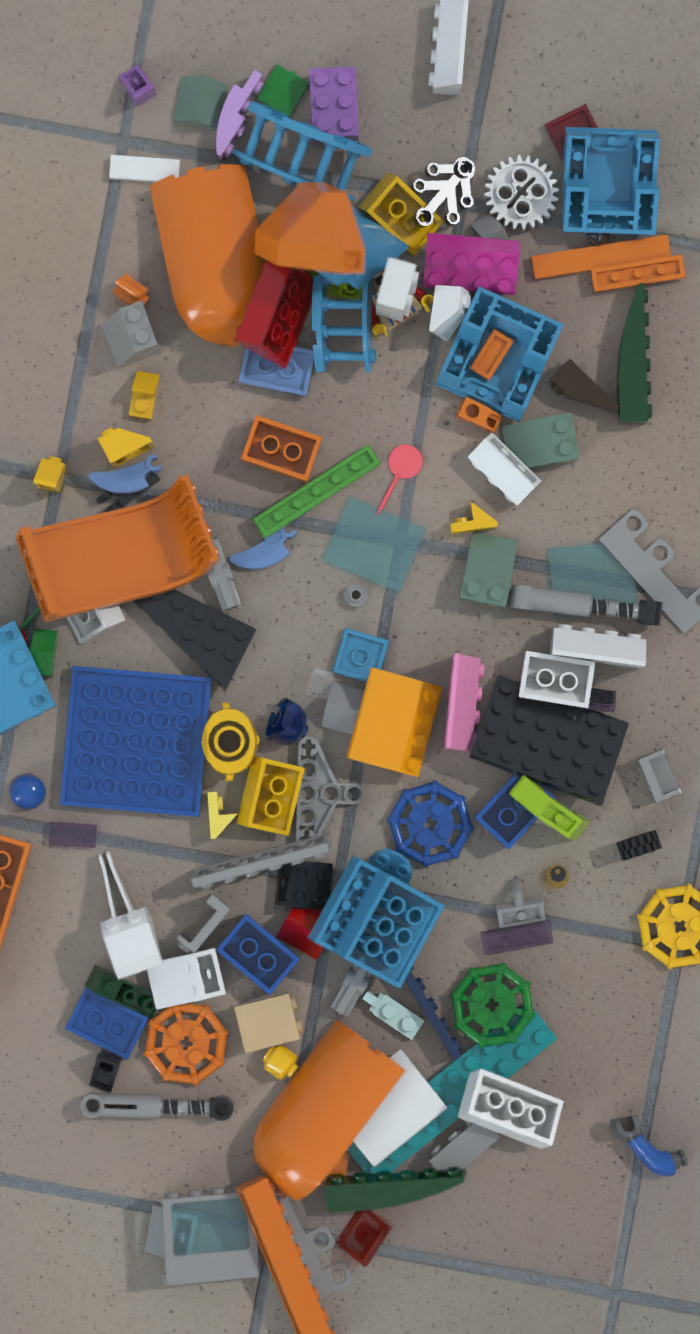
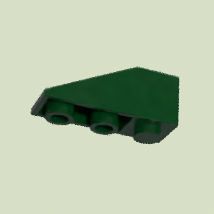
[85,964,157,1018]

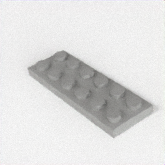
[191,832,332,889]

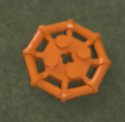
[143,1003,229,1086]

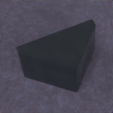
[89,1051,123,1093]

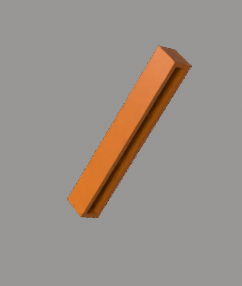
[235,1175,335,1334]

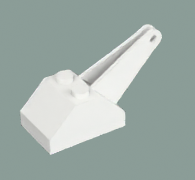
[98,851,163,979]

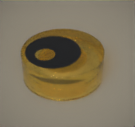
[545,865,569,888]

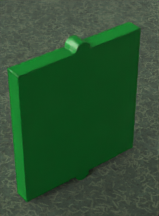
[257,64,310,118]

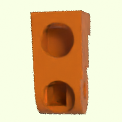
[455,397,503,433]

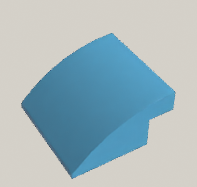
[315,205,408,290]
[308,856,445,989]

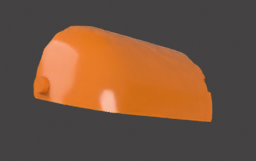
[149,164,266,348]
[253,1019,406,1201]

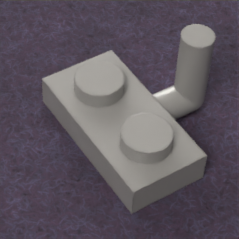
[496,878,546,930]

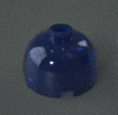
[265,698,308,746]

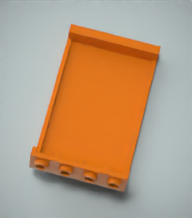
[15,475,219,622]

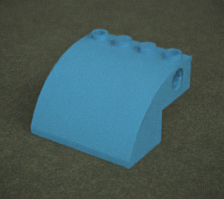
[562,127,660,235]
[435,286,564,423]
[0,620,57,736]

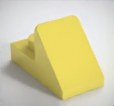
[207,792,238,839]

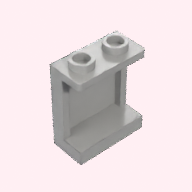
[176,893,232,953]

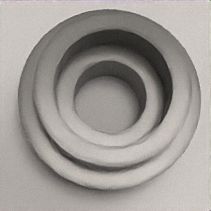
[345,584,368,607]

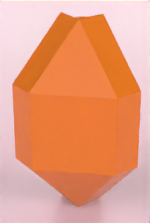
[255,182,365,274]

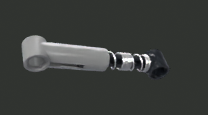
[510,585,663,626]
[81,1092,234,1121]

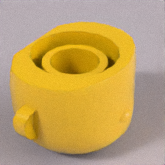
[202,702,260,781]

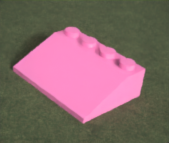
[443,653,484,752]

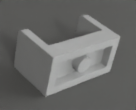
[636,749,682,803]

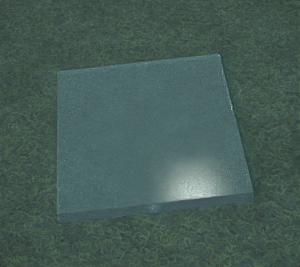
[323,497,426,593]
[549,544,637,617]

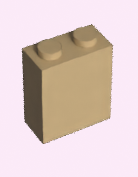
[234,992,304,1053]

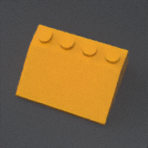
[346,667,443,777]

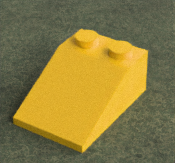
[358,172,444,256]

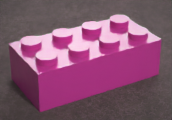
[423,233,520,295]

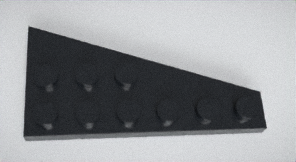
[132,589,256,691]

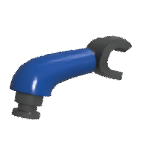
[609,1114,688,1177]

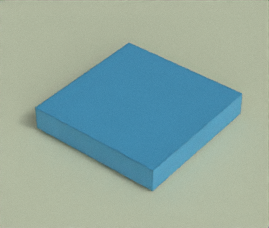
[332,628,390,682]

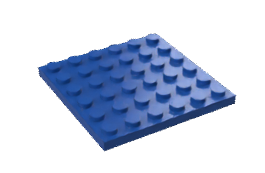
[60,666,212,817]

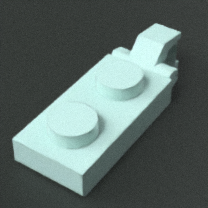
[362,990,425,1040]

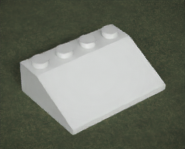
[353,1049,448,1167]

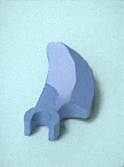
[89,454,162,494]
[229,525,297,570]

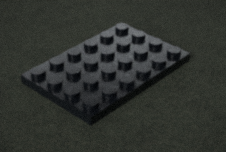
[469,675,629,806]

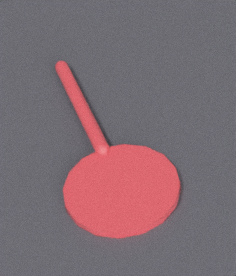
[376,444,423,516]

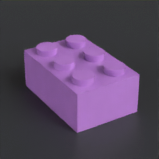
[309,67,359,144]

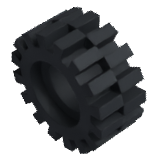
[616,830,662,861]

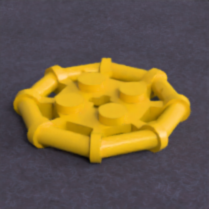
[637,883,700,970]

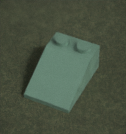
[501,413,579,469]
[459,532,518,608]

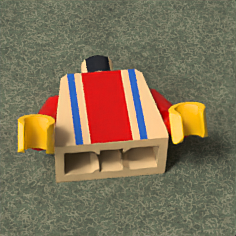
[371,274,434,341]

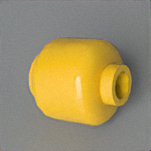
[262,1045,299,1080]

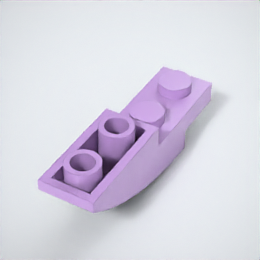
[216,70,264,162]

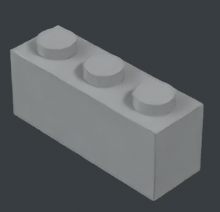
[428,1121,501,1170]

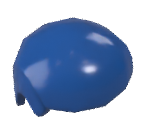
[9,773,46,810]

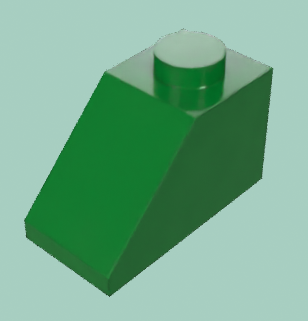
[30,629,58,677]

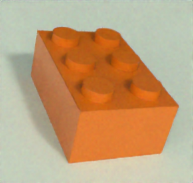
[241,415,322,484]

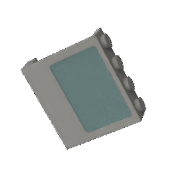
[158,1186,259,1286]

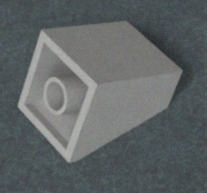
[102,301,161,368]

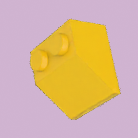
[98,427,155,469]

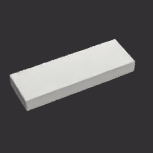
[109,155,180,182]

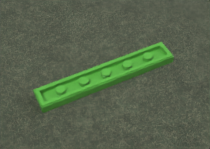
[252,445,381,539]

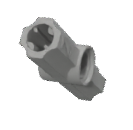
[207,539,241,611]
[331,964,372,1017]

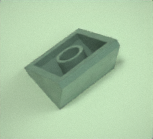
[174,75,227,130]

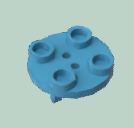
[368,848,413,884]

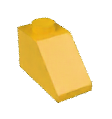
[33,456,67,493]

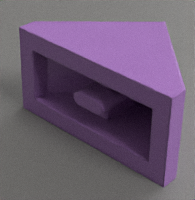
[118,65,157,107]

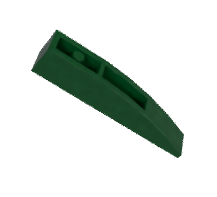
[617,283,652,425]
[324,1167,467,1212]

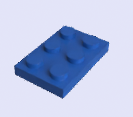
[65,987,149,1060]

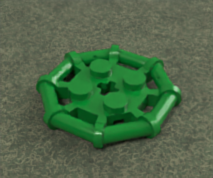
[449,962,536,1049]

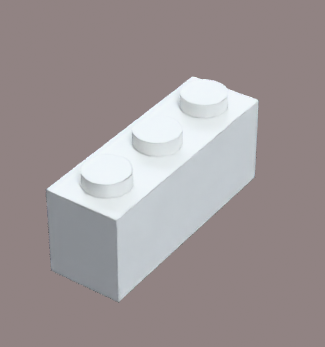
[468,433,541,506]

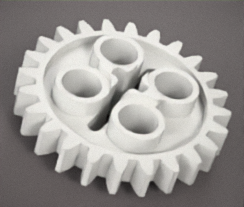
[484,155,559,231]

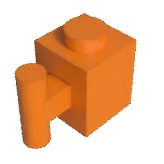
[112,273,150,307]

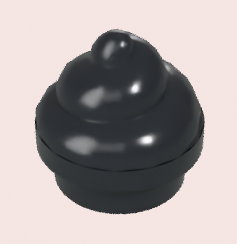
[587,232,610,246]

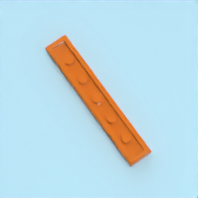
[531,234,671,280]

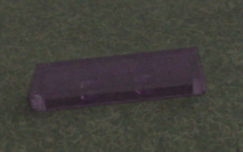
[481,919,553,955]

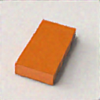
[470,329,514,381]

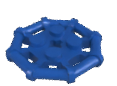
[387,780,474,868]

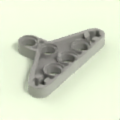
[296,736,365,841]

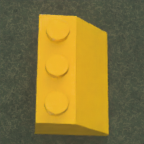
[236,756,305,836]

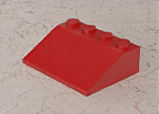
[235,260,314,369]

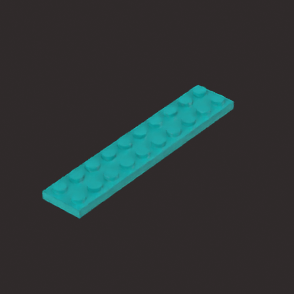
[347,1006,557,1175]

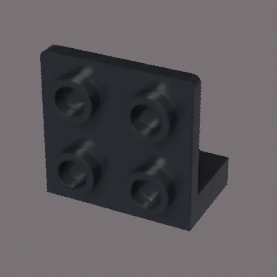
[275,861,333,909]

